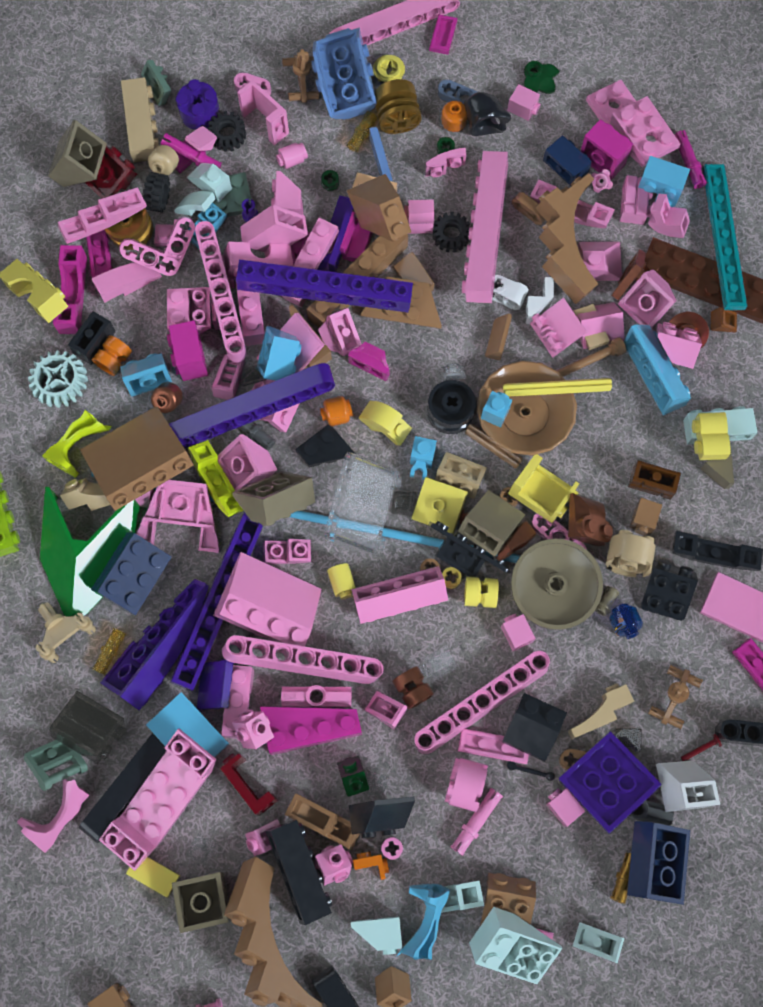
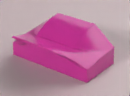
[348,341,390,381]

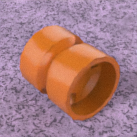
[92,335,132,376]

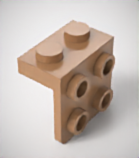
[480,873,536,926]

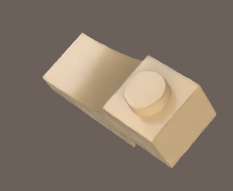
[60,478,111,511]
[568,683,634,740]

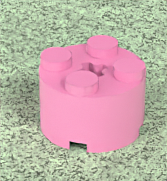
[444,758,488,812]

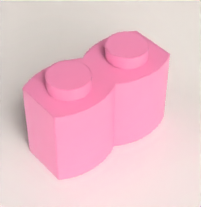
[404,199,434,234]

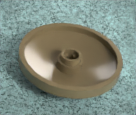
[511,539,603,630]

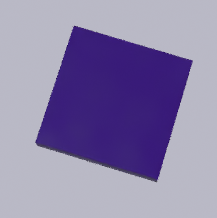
[197,660,233,710]

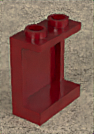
[220,753,278,816]

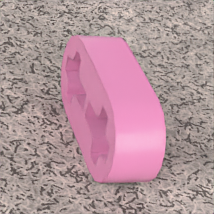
[234,72,271,95]

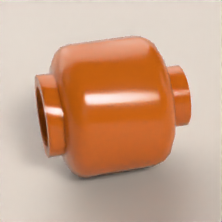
[441,101,467,132]
[320,396,353,426]

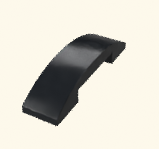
[672,531,763,571]

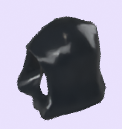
[464,92,511,137]

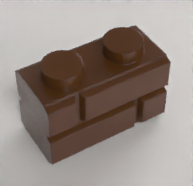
[628,460,681,500]

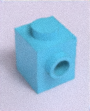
[481,391,512,428]

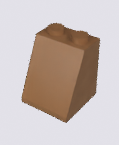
[347,174,411,241]

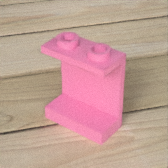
[237,80,289,146]

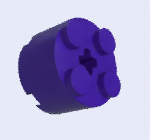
[176,79,220,130]

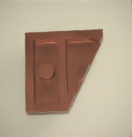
[611,249,646,300]

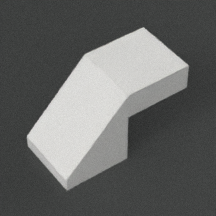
[526,277,554,324]

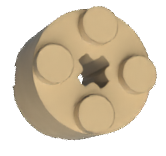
[606,530,656,577]

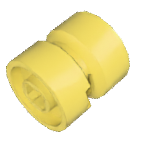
[464,576,499,608]

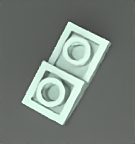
[174,191,216,216]

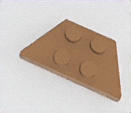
[361,277,442,329]

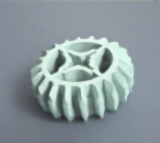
[28,350,88,408]

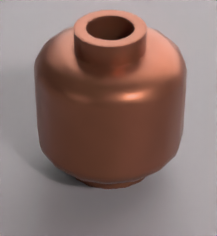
[151,382,183,413]

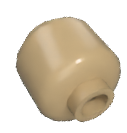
[148,145,179,176]

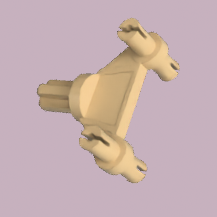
[36,602,96,663]

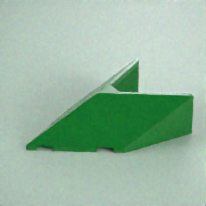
[40,487,140,617]

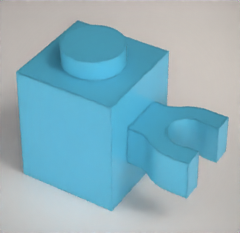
[410,436,437,480]

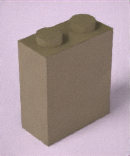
[458,490,526,556]

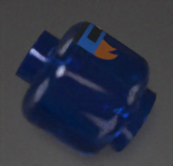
[609,603,643,639]

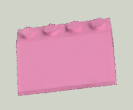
[213,552,322,647]

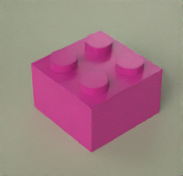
[581,119,633,180]
[166,320,208,381]

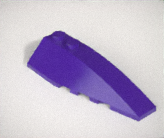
[100,579,209,711]

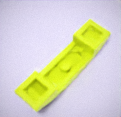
[188,440,244,517]

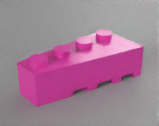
[260,707,362,755]

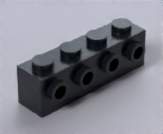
[265,820,332,925]

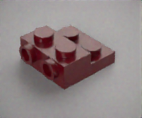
[85,146,138,199]

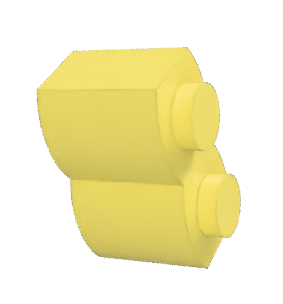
[692,412,730,460]

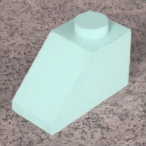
[187,163,232,203]
[351,916,402,955]

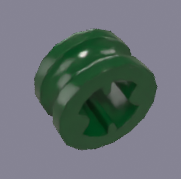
[436,137,455,155]
[321,170,339,191]

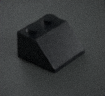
[502,693,567,762]
[348,796,415,838]

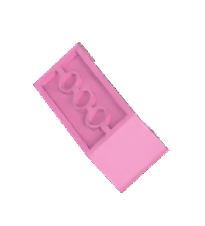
[99,728,216,871]

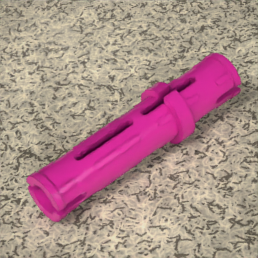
[674,130,707,189]
[161,133,222,168]

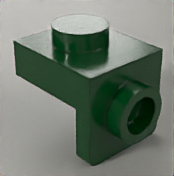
[337,755,369,797]

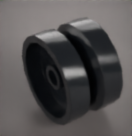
[427,380,476,435]

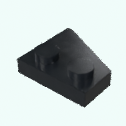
[295,424,356,468]

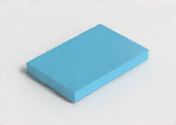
[146,692,229,758]

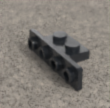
[428,520,509,577]

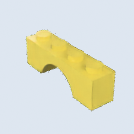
[0,259,68,323]

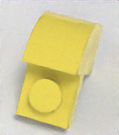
[359,401,412,446]

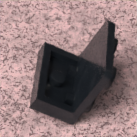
[641,559,698,621]

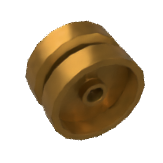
[104,208,154,250]

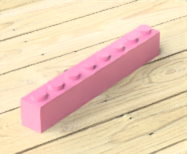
[462,151,508,303]

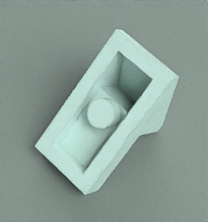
[573,922,624,963]

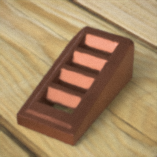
[496,521,536,561]

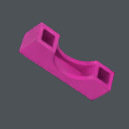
[53,245,87,334]

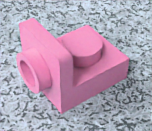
[154,219,185,247]
[245,819,280,856]

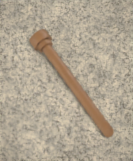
[556,337,626,377]

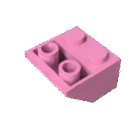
[271,171,303,215]
[167,287,211,334]
[656,322,702,369]

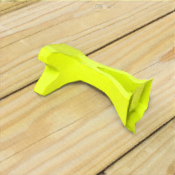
[42,410,112,478]

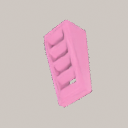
[212,354,245,400]

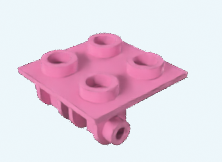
[530,298,587,358]

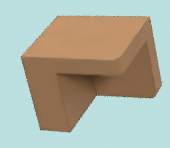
[375,966,412,1007]

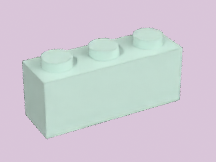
[683,406,757,445]

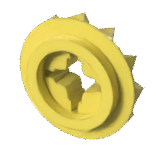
[373,55,405,82]

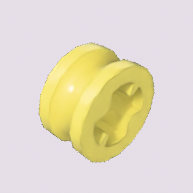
[442,567,462,589]

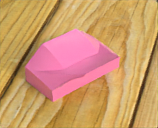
[318,308,361,356]

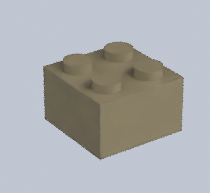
[172,872,232,933]

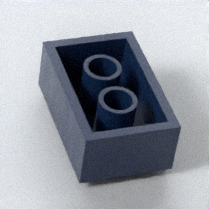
[91,532,172,615]
[627,821,690,905]

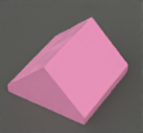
[573,302,625,349]

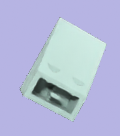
[469,907,562,984]

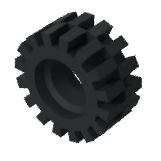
[208,111,246,152]
[143,172,170,213]
[433,212,470,253]

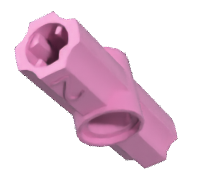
[281,685,352,708]

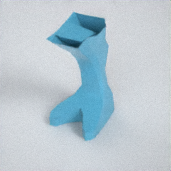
[396,884,450,960]

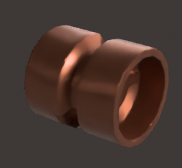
[392,666,434,710]

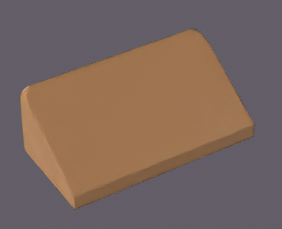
[394,252,435,292]
[485,313,512,361]

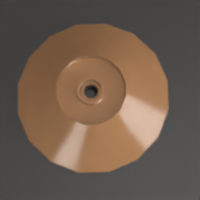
[477,361,577,456]

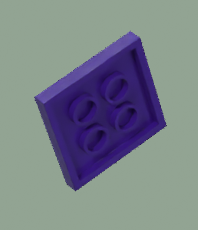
[559,731,662,834]

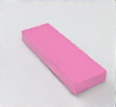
[458,729,529,765]

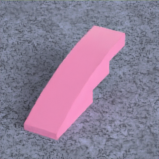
[58,187,147,244]

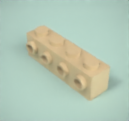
[121,77,160,163]

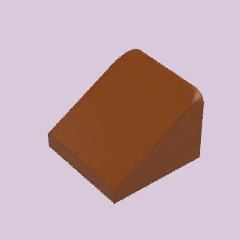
[710,307,737,333]

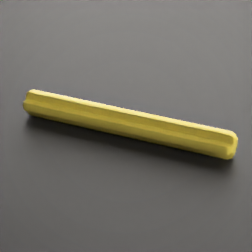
[503,378,612,397]

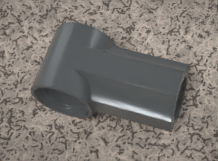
[628,801,674,826]

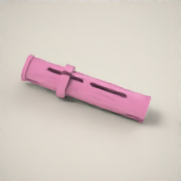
[450,788,503,856]

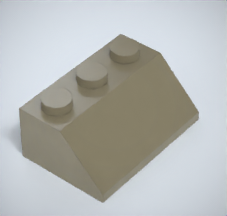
[232,471,315,526]

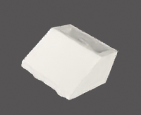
[656,761,720,812]

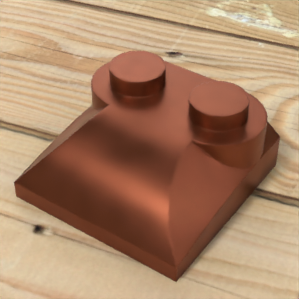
[568,493,613,547]

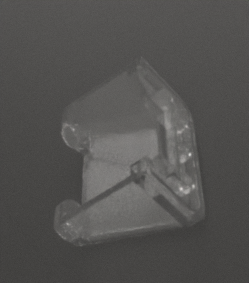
[325,452,402,557]

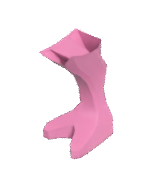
[17,779,89,853]

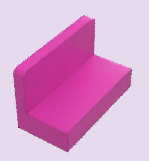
[340,212,373,262]

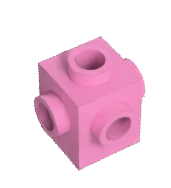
[233,710,274,749]
[314,844,353,886]

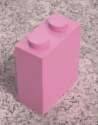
[240,205,308,253]

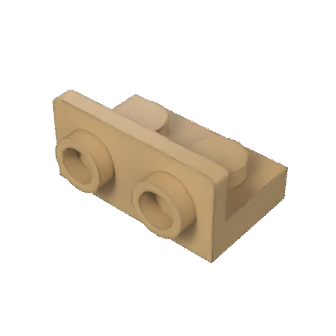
[435,452,487,499]

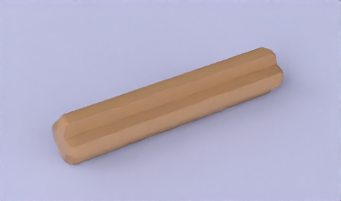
[465,424,523,468]

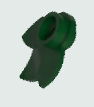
[524,61,560,94]

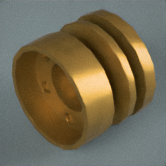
[374,79,422,134]

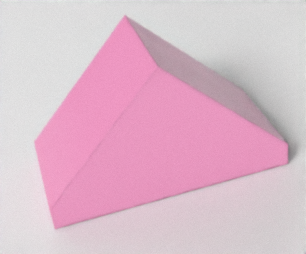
[365,691,407,730]

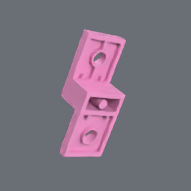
[586,80,680,166]

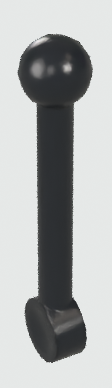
[507,761,555,781]

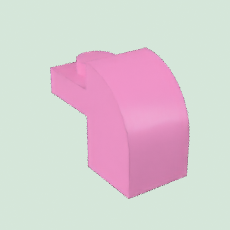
[648,194,690,238]

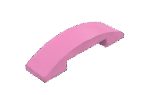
[530,180,615,228]

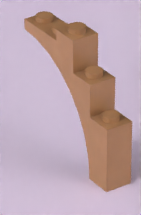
[535,173,598,304]
[224,856,323,1007]

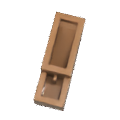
[285,793,360,850]

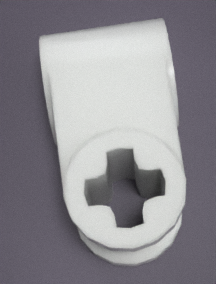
[492,275,529,310]

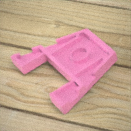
[137,480,220,553]

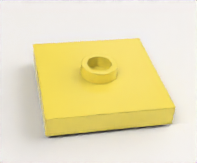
[411,477,468,534]

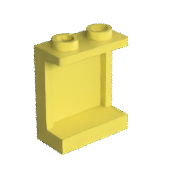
[508,454,580,523]

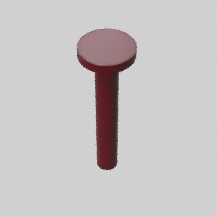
[680,734,722,761]

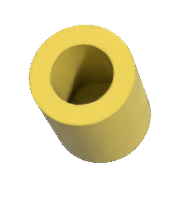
[327,563,356,599]

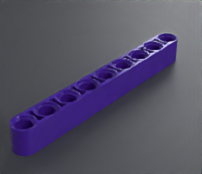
[169,363,335,449]

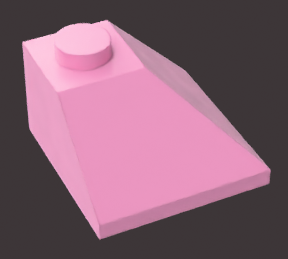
[578,242,622,281]
[618,270,676,328]
[217,434,277,491]

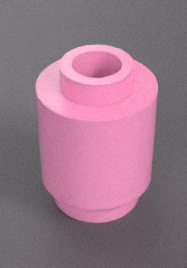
[276,143,308,169]

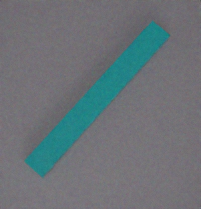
[702,164,747,310]

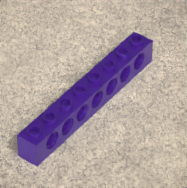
[236,259,413,313]
[170,512,263,691]

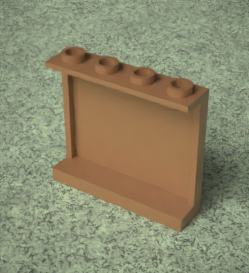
[80,407,194,511]

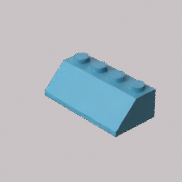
[624,325,691,416]

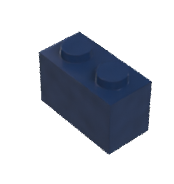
[543,135,592,187]

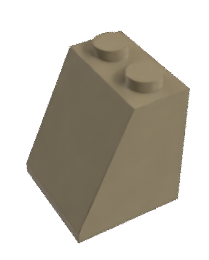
[48,120,107,187]

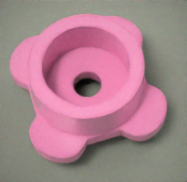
[591,169,613,193]

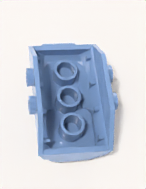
[311,27,377,120]

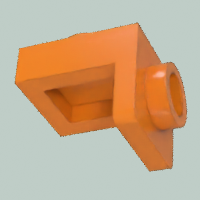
[353,851,389,880]

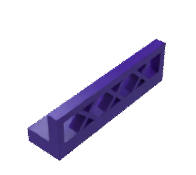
[317,195,354,272]

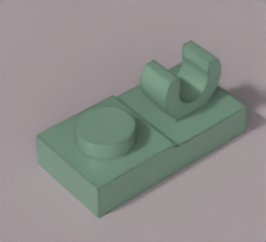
[141,60,171,106]

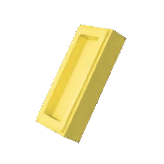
[126,857,180,898]

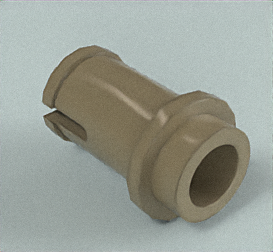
[595,586,620,616]

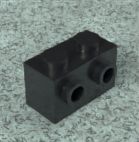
[68,311,116,365]

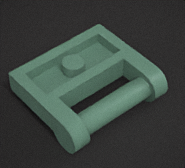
[24,735,88,791]

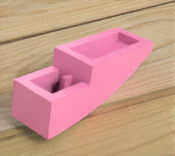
[92,259,162,303]

